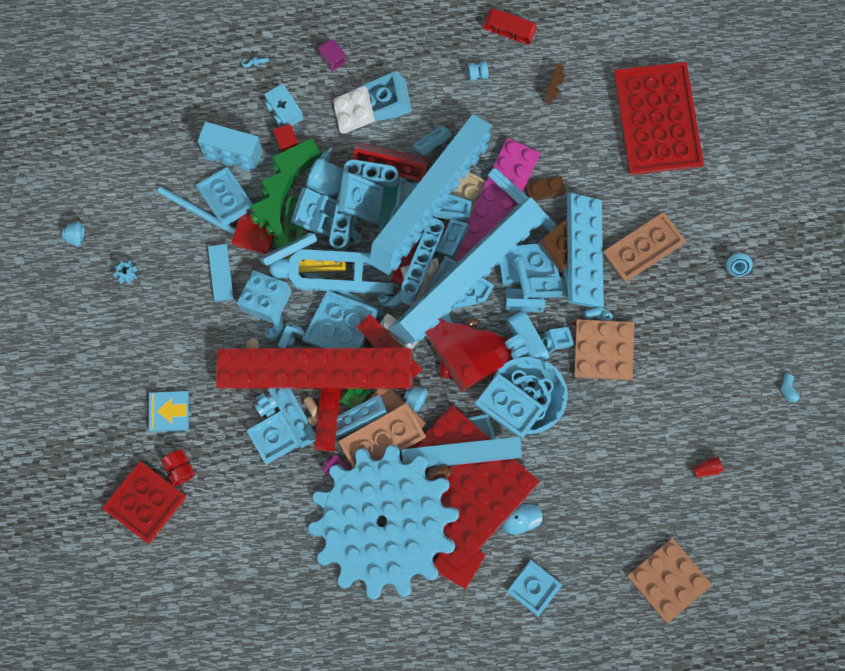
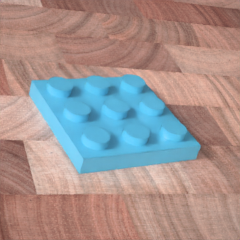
[302,291,379,348]

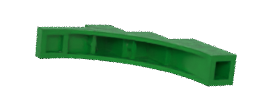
[249,138,321,249]

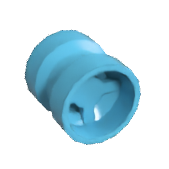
[467,60,488,81]
[505,334,531,360]

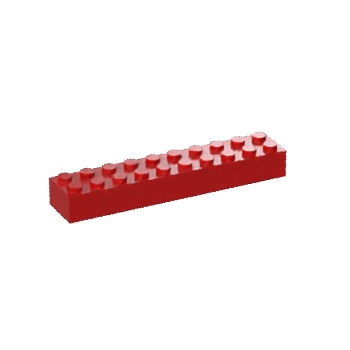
[216,348,413,389]

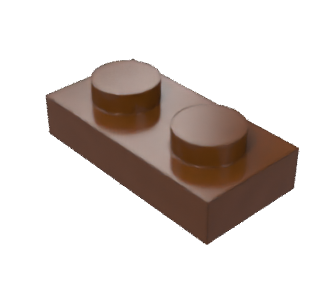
[544,64,566,105]
[525,176,566,202]

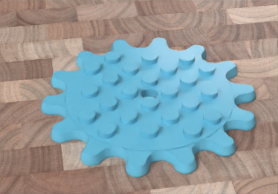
[308,445,459,600]

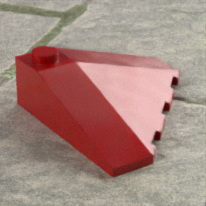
[425,318,513,393]

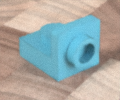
[278,325,305,349]
[541,327,574,354]

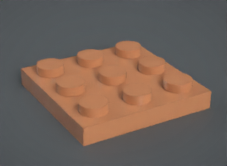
[574,320,634,380]
[627,538,712,624]

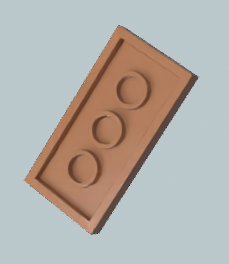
[603,212,686,283]
[338,403,426,468]

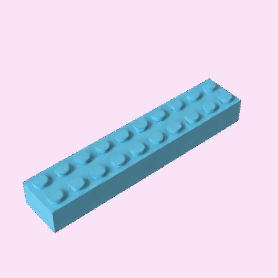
[369,114,492,275]
[388,198,546,345]

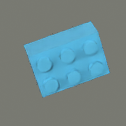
[198,122,262,171]

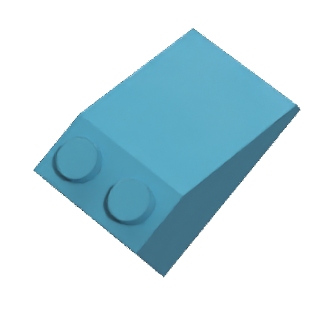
[348,71,412,121]

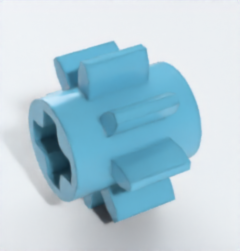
[113,260,138,284]
[254,393,278,418]

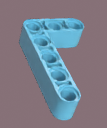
[329,160,399,252]
[390,206,444,304]

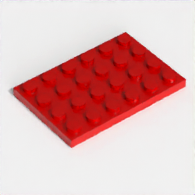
[614,62,704,176]

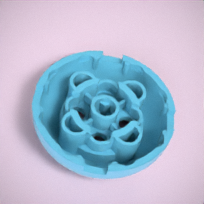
[493,357,568,434]

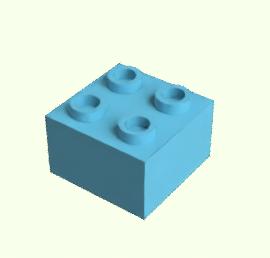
[237,270,292,324]

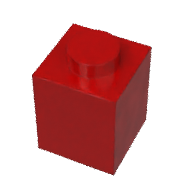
[273,124,298,153]

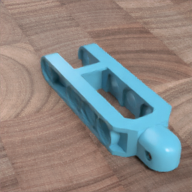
[270,249,393,294]

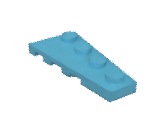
[395,177,472,221]

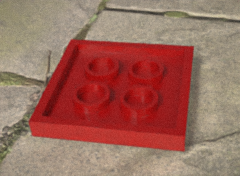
[102,461,187,545]

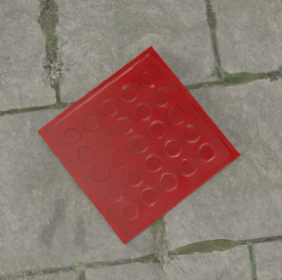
[401,405,540,572]

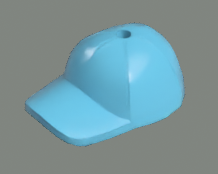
[501,504,542,535]

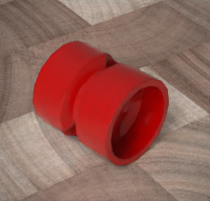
[161,449,196,486]

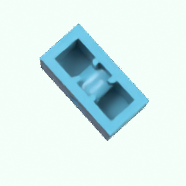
[264,84,303,126]

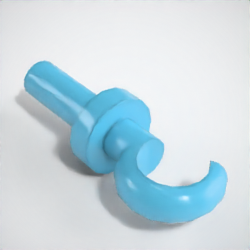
[241,57,269,68]

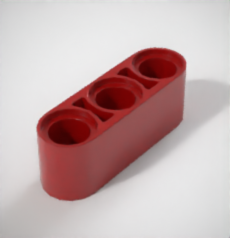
[482,9,537,45]

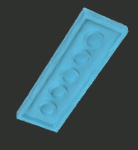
[567,193,604,308]

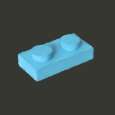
[412,125,452,156]
[436,218,470,259]

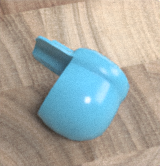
[306,147,343,197]

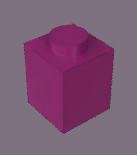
[318,39,346,72]

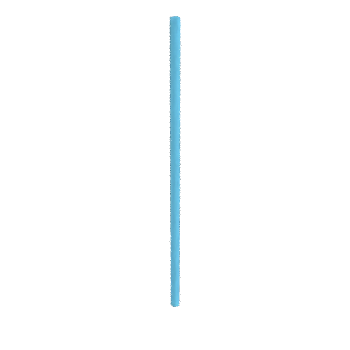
[157,186,384,318]

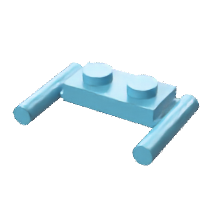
[516,260,568,299]

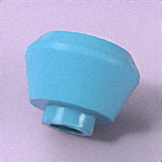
[62,221,85,247]
[726,252,753,277]
[404,386,428,412]

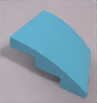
[290,188,345,237]

